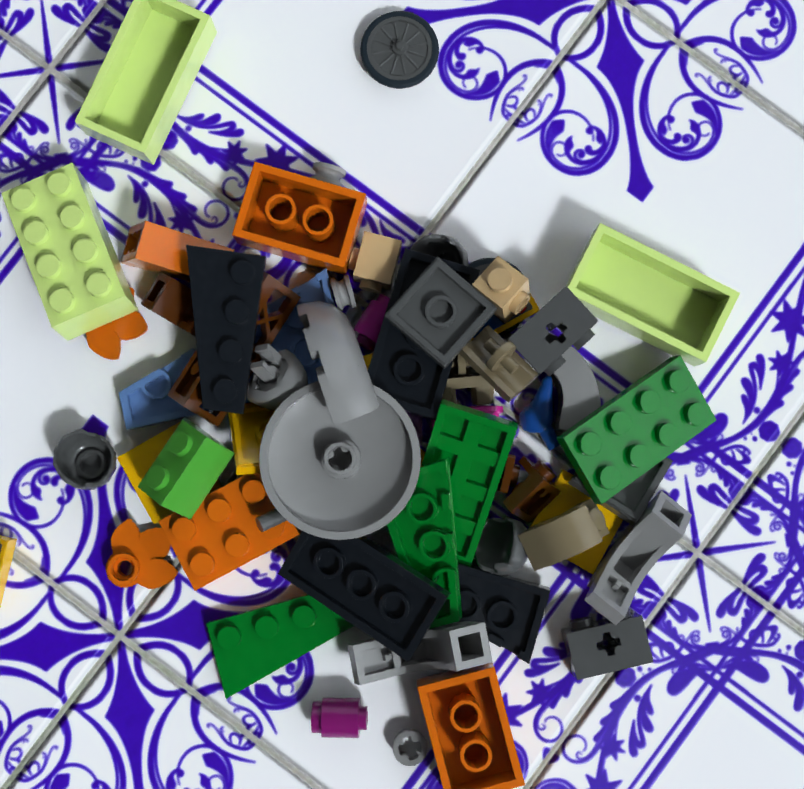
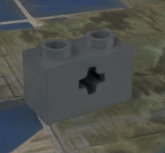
[506,286,598,377]
[561,609,653,680]

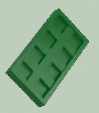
[556,355,716,505]
[421,399,518,566]

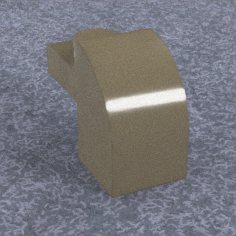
[518,498,610,571]

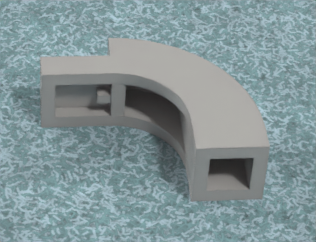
[502,333,601,432]
[584,491,692,625]
[347,621,493,685]

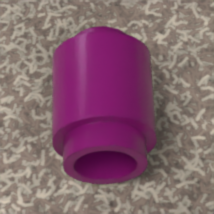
[353,294,390,353]
[311,697,368,738]

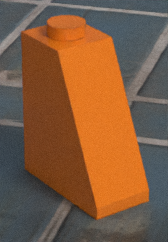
[120,220,234,281]

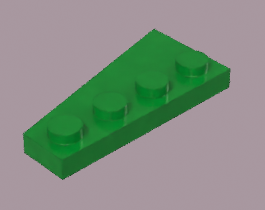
[387,457,462,629]
[206,594,354,699]

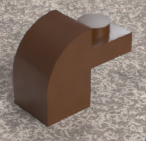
[141,272,196,337]

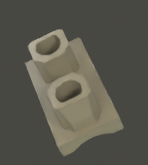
[459,325,538,403]
[440,354,494,405]

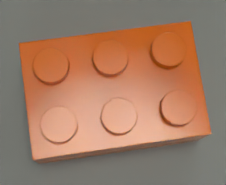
[232,161,367,275]
[159,473,302,591]
[416,662,525,789]

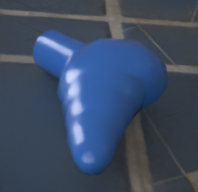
[519,375,560,450]

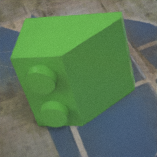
[138,417,235,520]

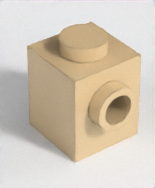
[348,231,402,294]
[472,256,531,324]

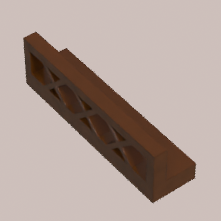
[167,272,301,427]

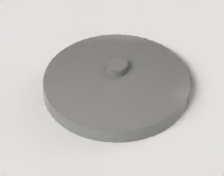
[259,381,421,540]

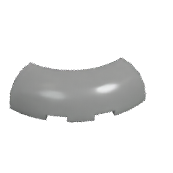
[297,301,380,426]

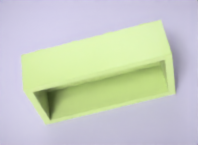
[74,0,217,165]
[1,163,138,341]
[565,223,740,367]

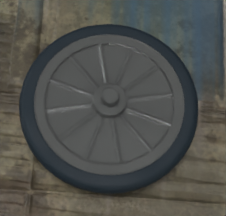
[360,11,439,89]

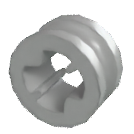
[310,162,346,187]
[330,274,357,311]
[393,728,427,766]

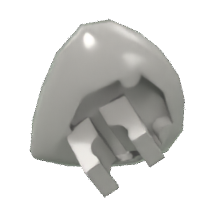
[247,343,308,411]

